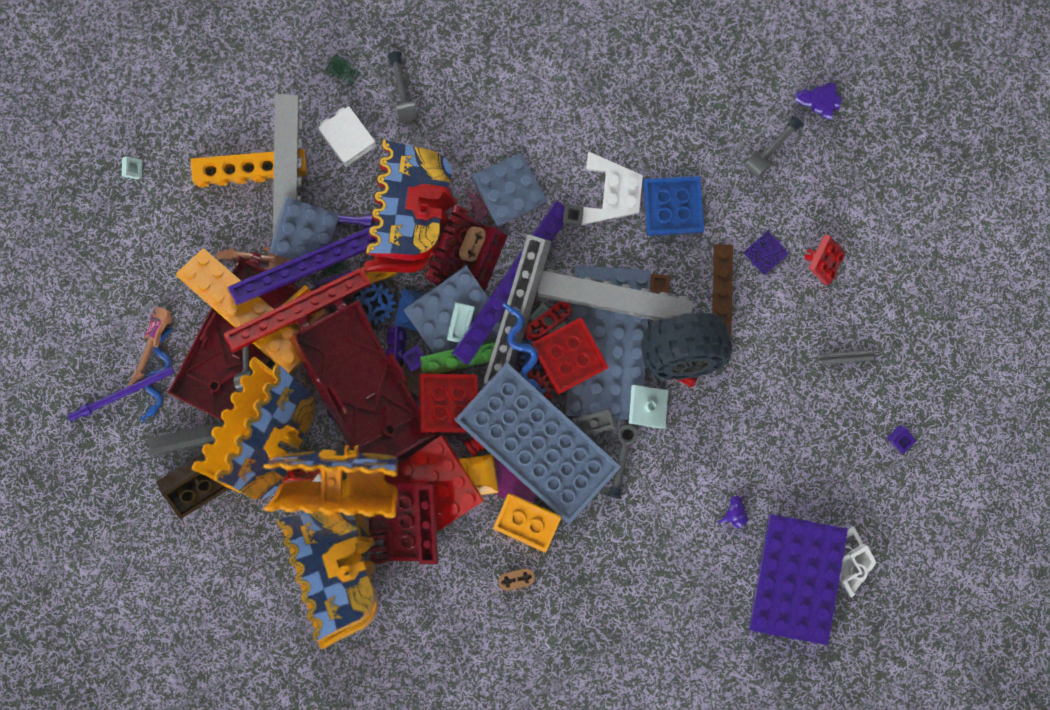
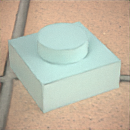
[122,157,142,179]

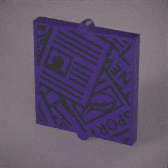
[743,231,789,275]

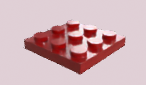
[530,317,609,395]
[419,374,478,433]

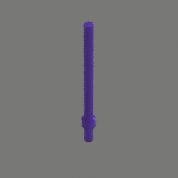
[67,366,175,422]

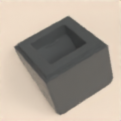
[563,204,584,228]

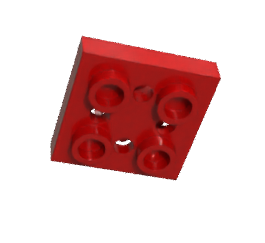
[805,234,845,285]

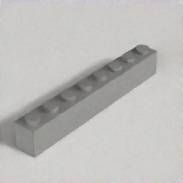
[273,94,303,236]
[483,235,552,384]
[538,269,694,321]

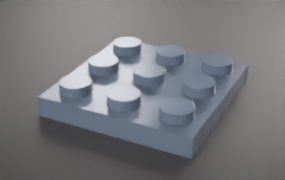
[471,153,548,227]
[269,198,339,260]

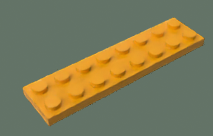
[176,248,302,374]

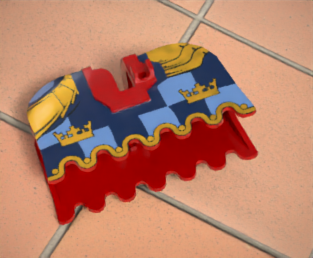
[363,140,457,273]

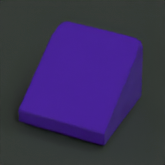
[887,425,916,454]

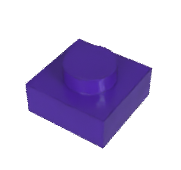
[401,345,424,372]

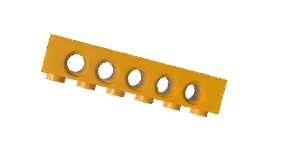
[191,149,308,187]

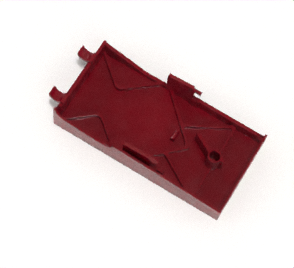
[168,252,301,423]
[289,296,435,458]

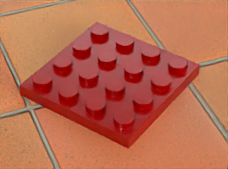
[384,435,485,533]

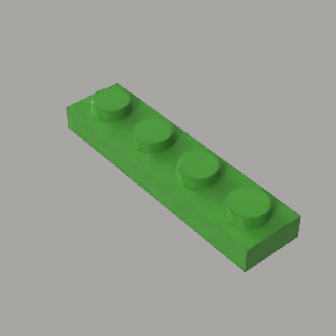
[420,340,495,374]

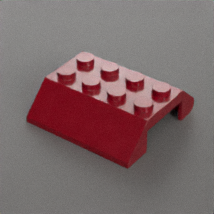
[425,205,508,292]
[368,483,438,564]

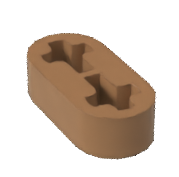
[459,227,486,262]
[498,569,535,591]

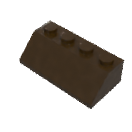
[156,453,229,519]

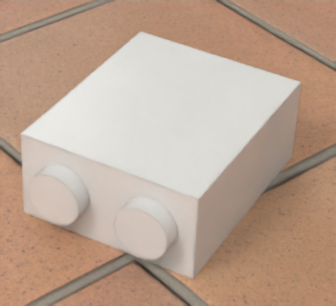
[318,106,376,167]

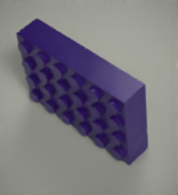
[748,514,848,645]

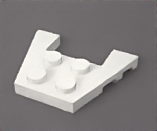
[581,152,643,225]

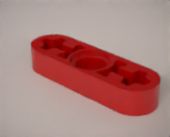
[525,301,572,341]

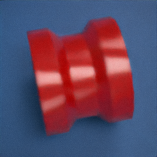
[462,436,485,457]

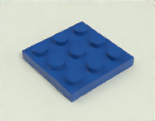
[643,176,704,236]

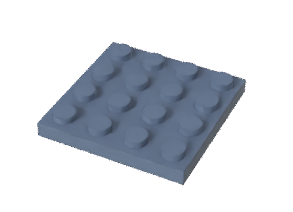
[403,266,502,354]

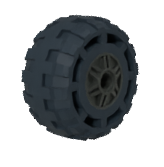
[641,312,733,380]

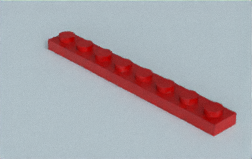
[223,267,371,353]

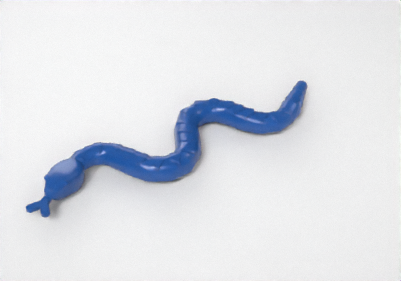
[503,303,546,395]
[139,328,173,423]

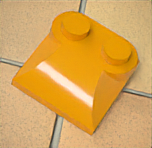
[459,454,499,496]

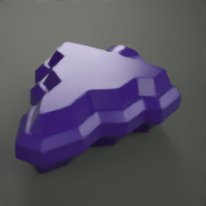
[794,83,841,120]

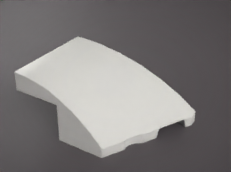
[839,527,877,597]

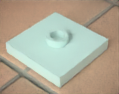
[629,385,668,429]

